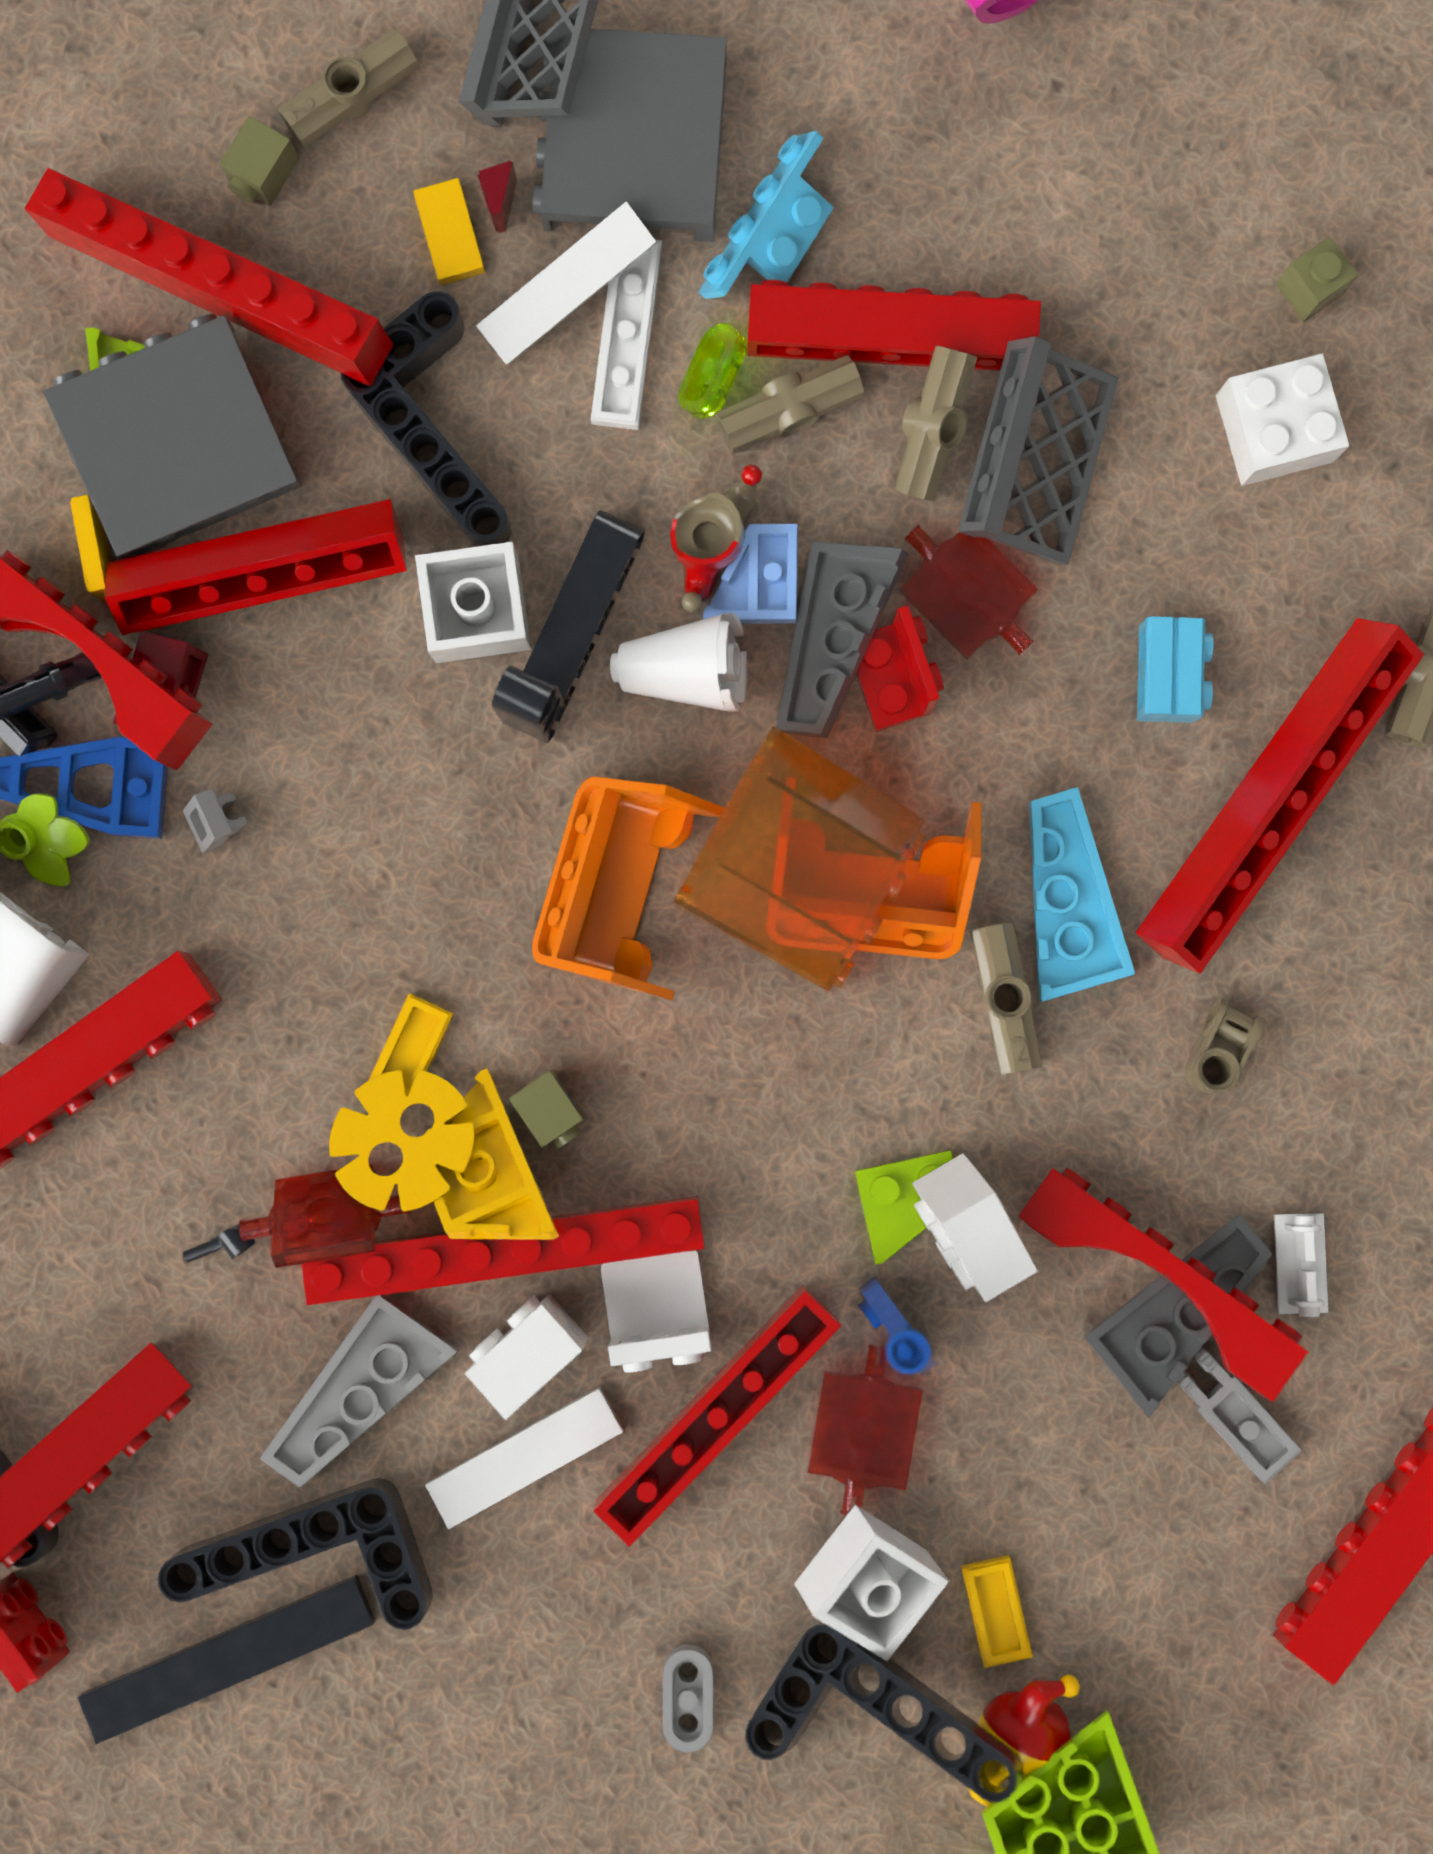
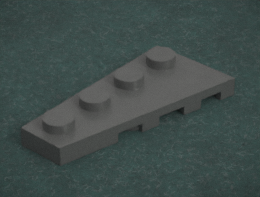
[1084,1214,1272,1418]

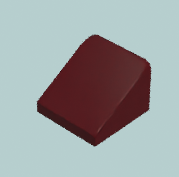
[478,161,517,233]

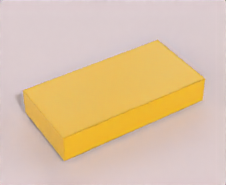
[413,178,485,286]
[70,495,112,602]
[368,993,455,1096]
[961,1555,1033,1668]

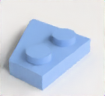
[703,524,798,624]

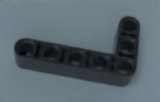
[341,291,511,547]
[492,510,645,743]
[157,1478,433,1630]
[745,1623,1023,1803]

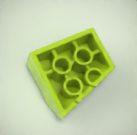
[981,1710,1160,1854]

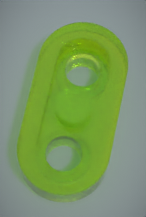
[678,323,747,419]

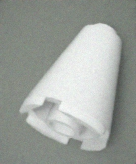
[610,613,747,712]

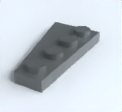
[776,541,908,739]

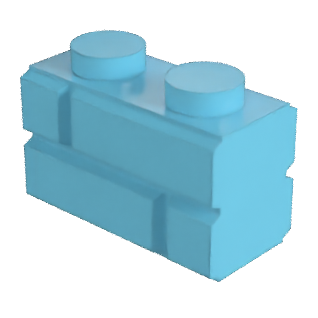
[1137,616,1214,723]

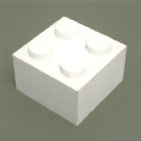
[1216,353,1349,486]
[415,542,531,663]
[912,1153,1038,1303]
[465,1294,589,1420]
[794,1504,949,1661]

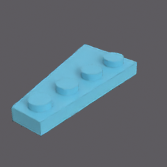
[1028,787,1135,1002]

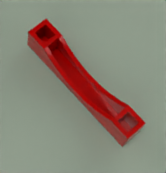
[0,549,213,771]
[1018,1167,1309,1402]

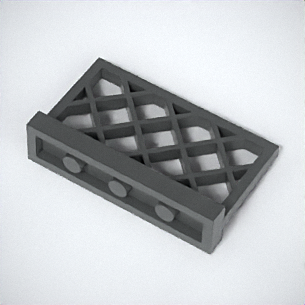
[459,0,598,126]
[958,336,1119,565]

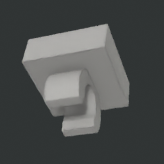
[183,789,247,854]

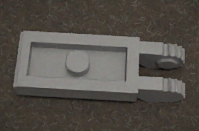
[1177,1347,1302,1484]

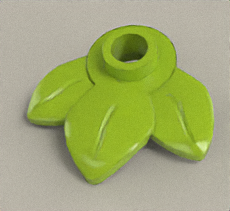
[0,793,90,886]

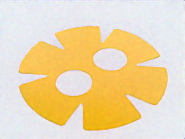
[329,1070,474,1211]

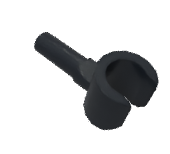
[183,1224,256,1263]

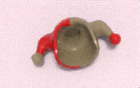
[670,464,762,613]

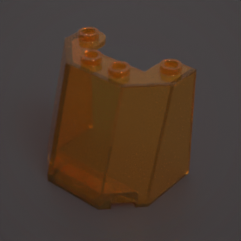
[673,726,926,992]

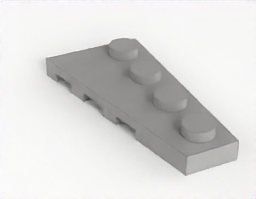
[260,1295,459,1488]

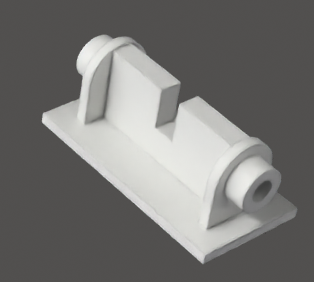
[1273,1213,1328,1317]

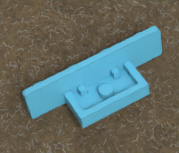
[698,131,834,299]

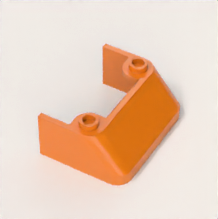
[532,777,727,1000]
[767,781,982,959]

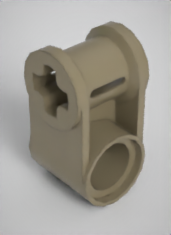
[1184,997,1266,1094]

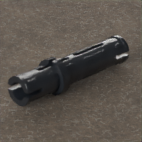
[0,652,102,720]

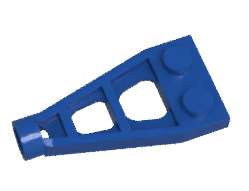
[0,737,168,839]
[858,1277,937,1375]

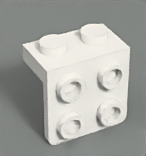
[601,1250,711,1372]

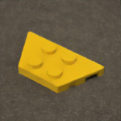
[423,1068,559,1240]

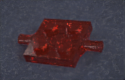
[900,525,1038,660]
[239,1164,411,1268]
[807,1344,923,1516]

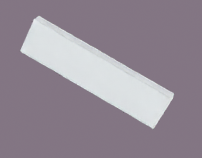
[476,201,657,365]
[591,240,662,430]
[425,1386,624,1529]

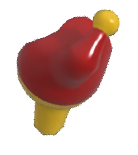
[968,1674,1080,1807]

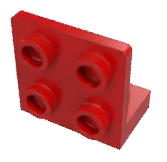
[856,605,944,732]
[0,1572,71,1693]

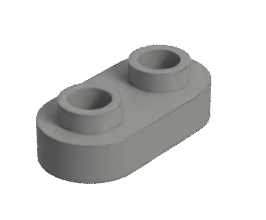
[663,1644,713,1753]

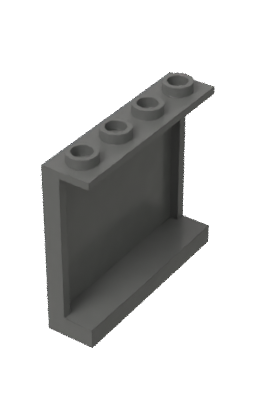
[533,29,727,242]
[43,314,303,559]

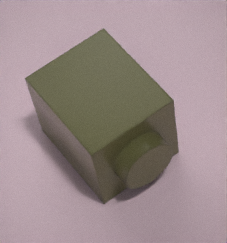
[219,116,299,206]
[1276,237,1358,322]
[509,1070,586,1149]

